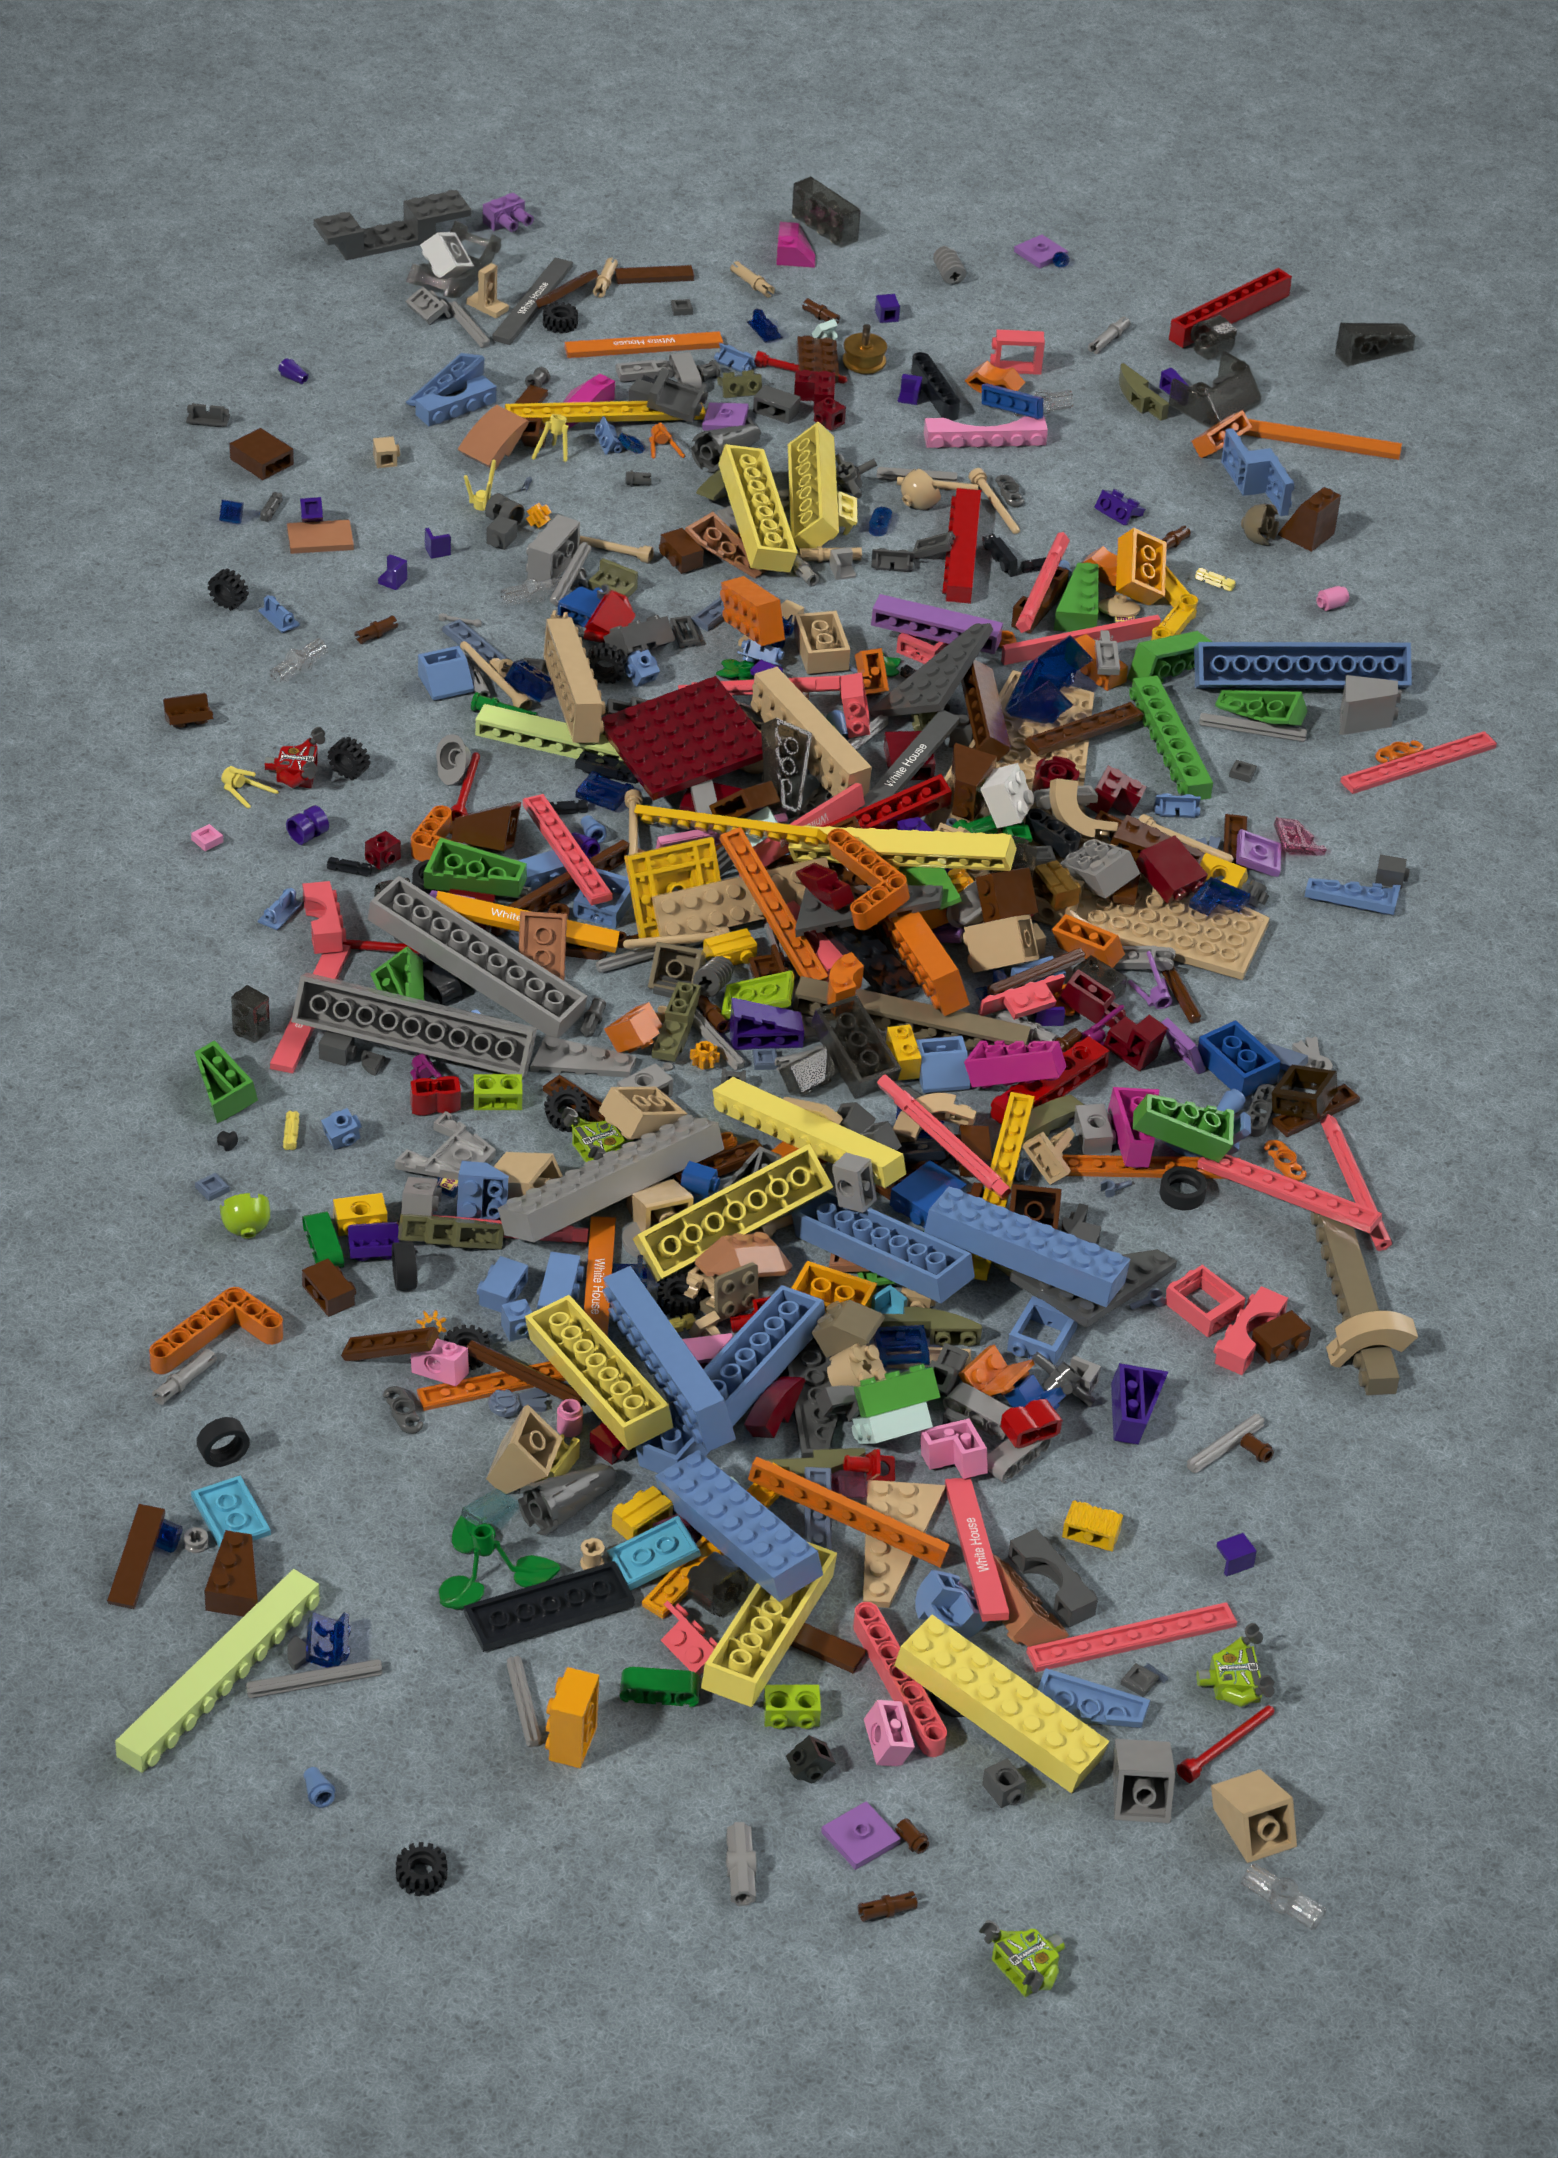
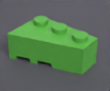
[370,946,424,1000]
[194,1040,258,1123]
[854,1363,940,1418]

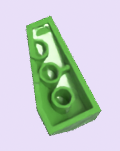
[1215,690,1308,726]
[898,866,962,910]

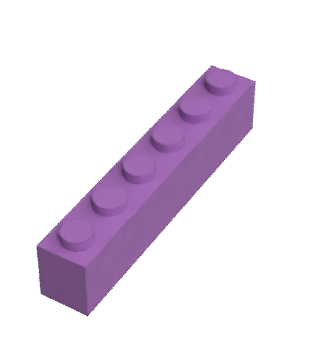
[871,594,1003,655]

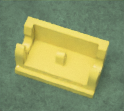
[837,491,857,535]
[533,1434,580,1483]

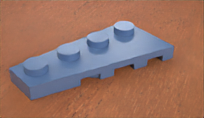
[1304,878,1401,915]
[1037,1668,1150,1728]

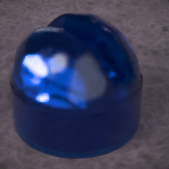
[1053,252,1070,267]

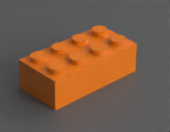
[720,576,785,646]

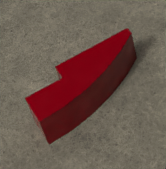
[795,862,855,911]
[744,1376,806,1438]

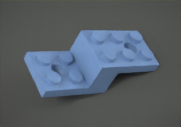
[1221,428,1294,516]

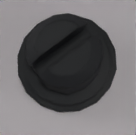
[217,1131,238,1151]

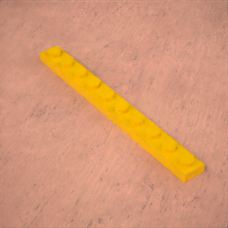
[505,401,706,423]
[634,804,828,847]
[969,1092,1034,1281]

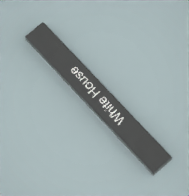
[492,257,573,345]
[852,710,960,813]

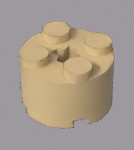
[827,1343,887,1386]

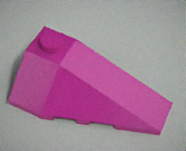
[776,222,815,268]
[562,374,615,433]

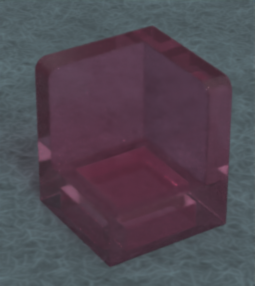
[831,1470,868,1499]

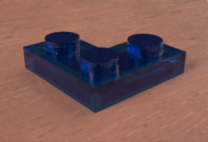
[1189,877,1251,916]

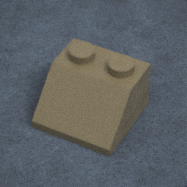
[648,942,706,990]
[812,1300,885,1358]

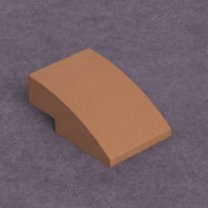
[457,405,529,470]

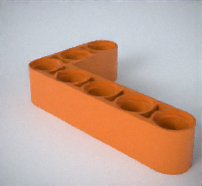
[411,805,468,861]
[827,828,910,930]
[149,1287,283,1374]

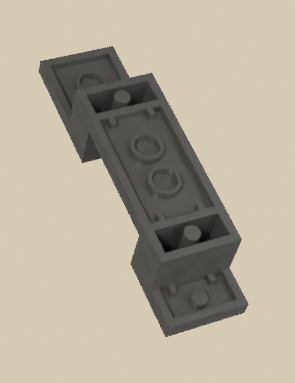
[314,190,471,260]

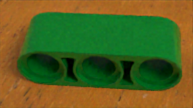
[302,1211,344,1268]
[619,1667,701,1707]

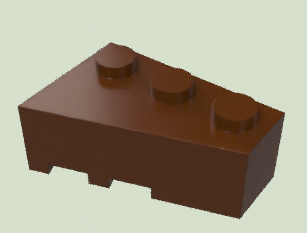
[205,1530,258,1617]

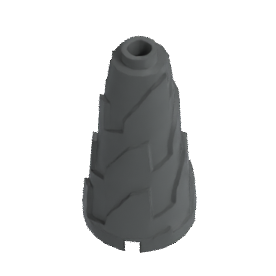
[691,424,761,472]
[518,1463,616,1535]

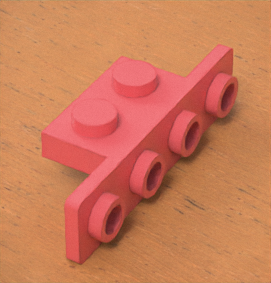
[978,974,1065,1020]
[661,1600,718,1675]

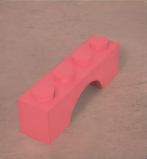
[302,881,346,954]
[769,900,843,982]
[1214,1286,1288,1375]

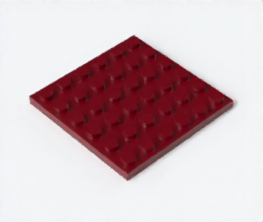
[601,676,774,801]

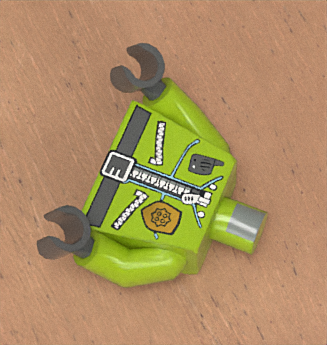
[561,1107,634,1162]
[1196,1623,1275,1707]
[979,1920,1065,1997]

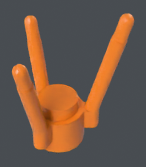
[649,422,685,458]

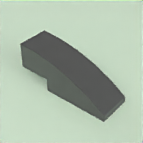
[816,1385,861,1422]

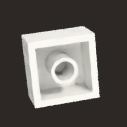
[420,232,474,279]
[980,763,1034,828]

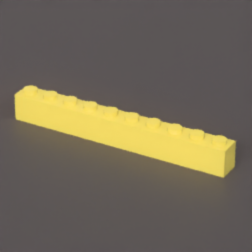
[788,825,1017,871]
[712,1077,906,1188]

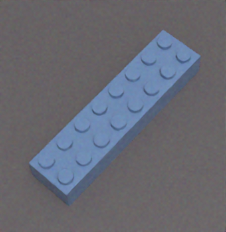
[924,1186,1131,1307]
[792,1190,975,1303]
[655,1450,823,1602]

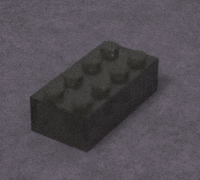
[792,176,861,248]
[811,995,902,1099]

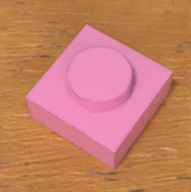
[191,824,223,851]

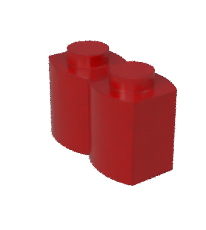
[410,1076,461,1115]
[1000,1399,1062,1448]

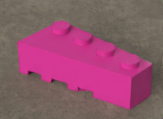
[964,1041,1067,1088]
[1108,1087,1159,1168]

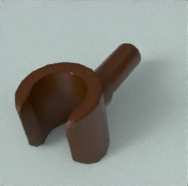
[617,931,639,948]

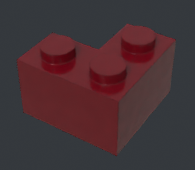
[794,370,835,413]
[1086,765,1147,816]
[1104,1014,1168,1071]

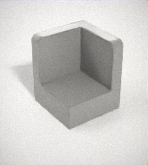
[829,547,856,580]
[1070,1356,1101,1395]

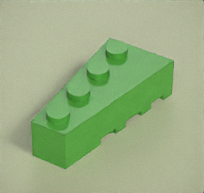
[1054,562,1098,632]
[1127,631,1212,683]
[424,837,527,897]
[1133,1094,1234,1163]

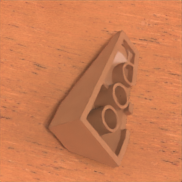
[685,512,768,579]
[993,1554,1069,1647]

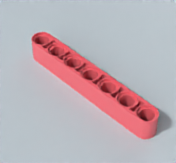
[853,1602,947,1757]

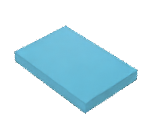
[191,1475,271,1548]
[607,1515,701,1591]

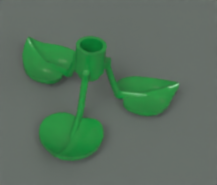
[439,1513,561,1609]

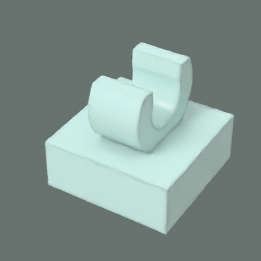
[812,319,838,340]

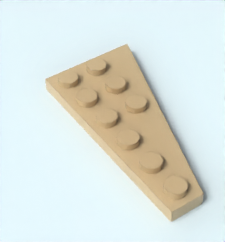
[863,1480,946,1608]

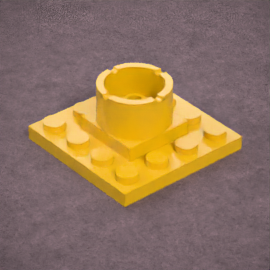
[624,837,729,939]

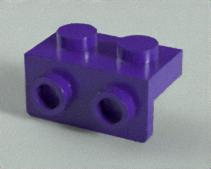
[1094,489,1146,525]
[348,1222,400,1261]

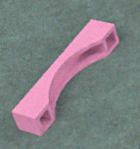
[924,416,1048,448]

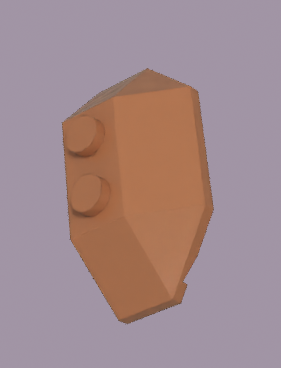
[695,1232,793,1277]

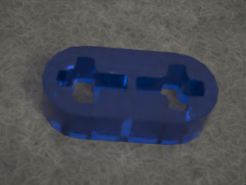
[869,507,892,536]

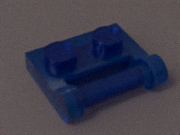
[575,771,634,811]
[873,1325,930,1368]

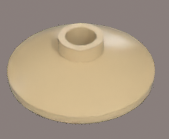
[1098,594,1140,617]

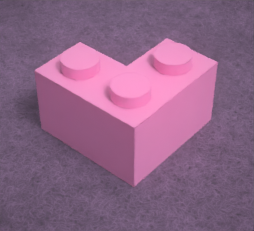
[920,1419,988,1479]

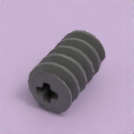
[693,956,734,997]

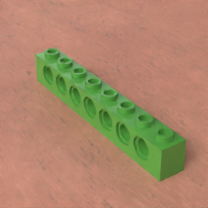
[1129,675,1213,800]

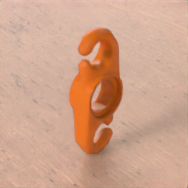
[1375,740,1424,763]
[1264,1140,1307,1181]

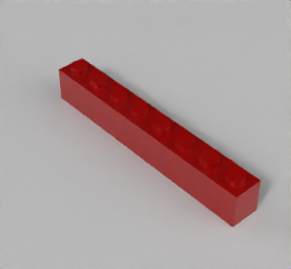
[1169,268,1292,348]
[942,488,981,604]

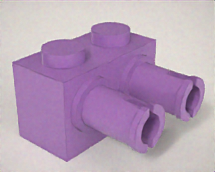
[483,193,534,232]

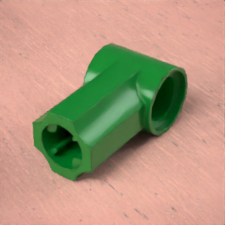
[952,815,998,834]

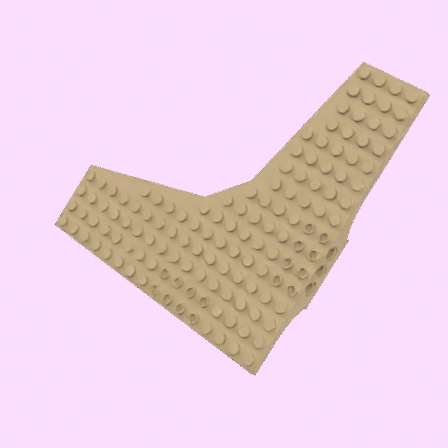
[924,670,1270,980]

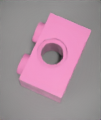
[411,1339,469,1387]
[864,1700,915,1766]

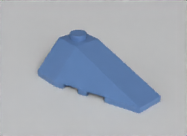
[406,353,485,406]

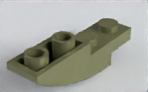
[1119,363,1169,421]
[652,982,701,1062]
[878,1307,982,1346]
[765,1448,866,1483]

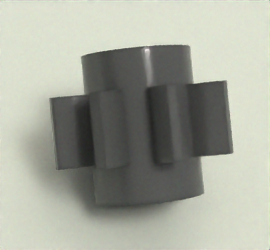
[1239,880,1269,908]

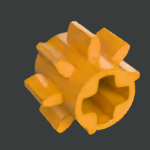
[526,503,552,528]
[690,1041,720,1070]
[416,1310,447,1339]

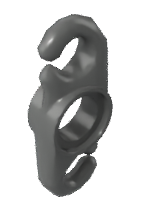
[995,475,1024,507]
[383,1386,423,1434]

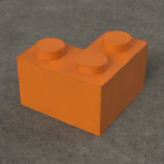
[840,648,889,696]
[604,1002,663,1053]

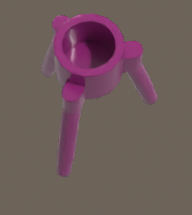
[1081,1004,1124,1047]
[410,1053,443,1080]

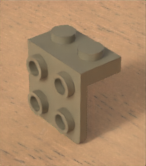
[699,1262,758,1322]

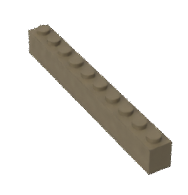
[793,976,1031,1051]
[1310,1211,1400,1395]

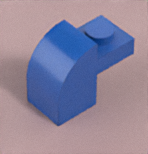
[1004,1374,1066,1410]

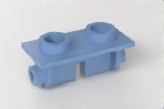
[714,343,756,373]
[595,416,623,455]
[259,595,300,633]
[737,639,784,667]
[1154,793,1201,818]
[258,888,302,930]

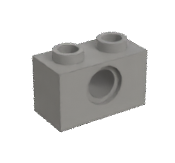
[617,1063,673,1097]
[1074,1104,1116,1155]
[832,1152,877,1213]
[402,1177,442,1216]

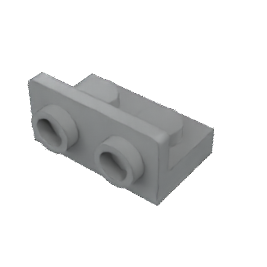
[405,287,451,325]

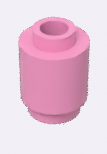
[1316,586,1349,611]
[557,1399,583,1437]

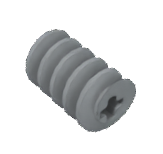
[933,246,966,284]

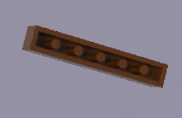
[961,660,1011,762]

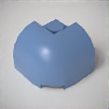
[915,1570,988,1638]

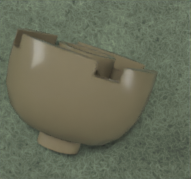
[1241,503,1279,545]

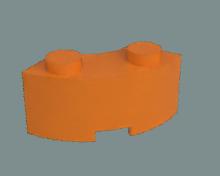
[964,360,1025,393]
[1081,546,1117,587]
[827,952,864,1015]

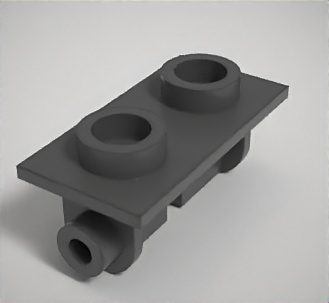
[186,403,230,427]
[871,548,914,572]

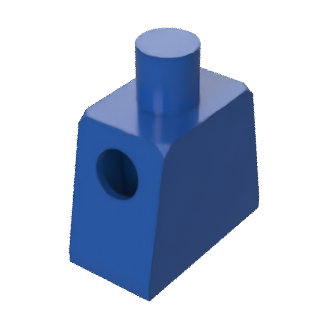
[558,587,604,628]

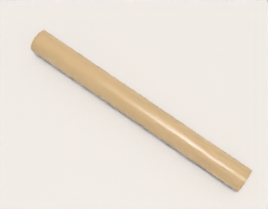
[897,477,979,490]

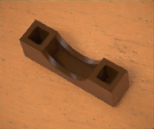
[1011,566,1069,634]

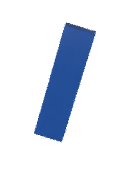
[982,383,1044,419]

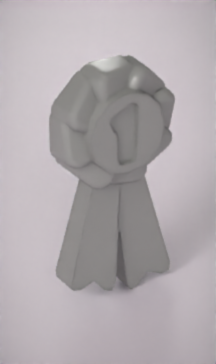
[1292,1037,1333,1070]

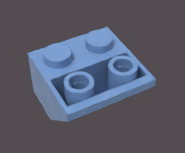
[418,646,474,701]
[916,1036,970,1093]
[457,1161,509,1220]

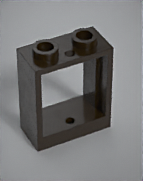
[1271,1064,1338,1120]

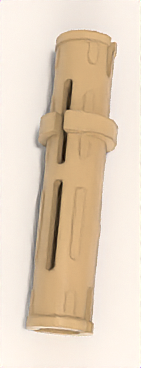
[593,258,618,297]
[730,261,775,298]
[798,546,862,563]

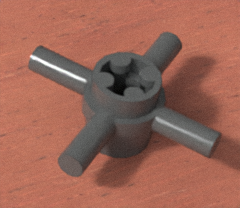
[835,454,877,499]
[1031,1351,1096,1407]

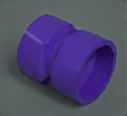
[286,805,329,845]

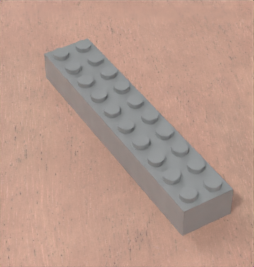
[368,876,587,1038]
[291,973,537,1078]
[498,1115,724,1242]

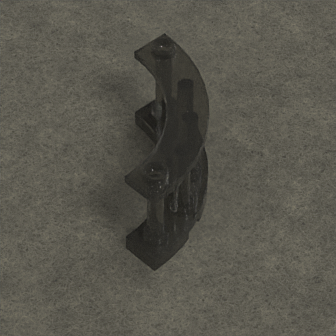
[406,221,502,298]

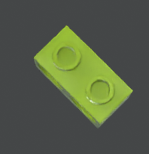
[473,1074,523,1110]
[763,1685,821,1729]

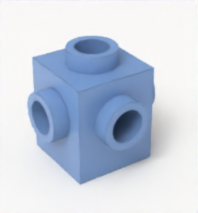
[625,650,660,687]
[321,1108,362,1150]

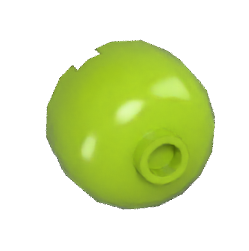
[219,1193,270,1239]

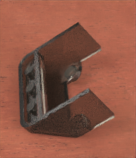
[1169,351,1262,428]

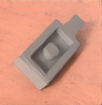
[1094,630,1120,675]

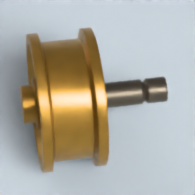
[843,324,887,374]

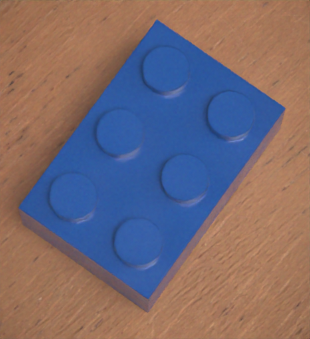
[1198,1020,1281,1097]

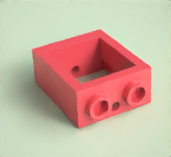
[990,330,1045,374]
[896,633,949,664]
[841,673,870,738]
[1165,1265,1245,1337]

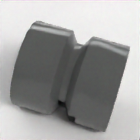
[485,493,524,525]

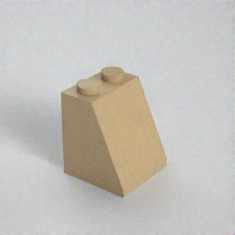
[963,914,1039,973]
[494,1152,563,1200]
[626,1179,693,1232]
[486,1405,563,1495]
[1211,1769,1297,1863]

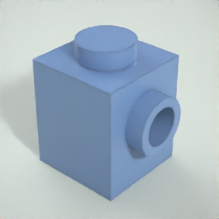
[501,1299,532,1342]

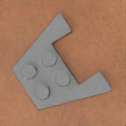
[395,1111,496,1180]

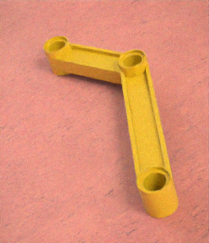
[1151,566,1198,640]

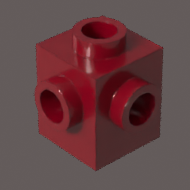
[814,397,846,431]
[365,830,401,870]

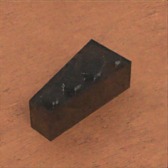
[1335,323,1416,367]

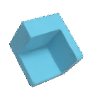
[871,1285,908,1314]

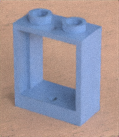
[573,868,632,929]
[1007,1296,1078,1365]

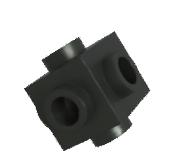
[786,1735,836,1783]

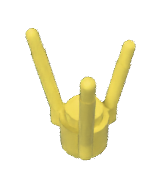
[532,414,568,461]
[464,460,496,511]
[221,766,279,808]

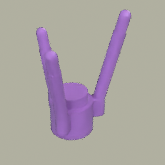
[1128,951,1173,1009]

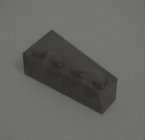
[761,718,812,819]

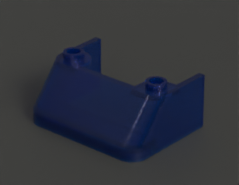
[1005,635,1093,724]

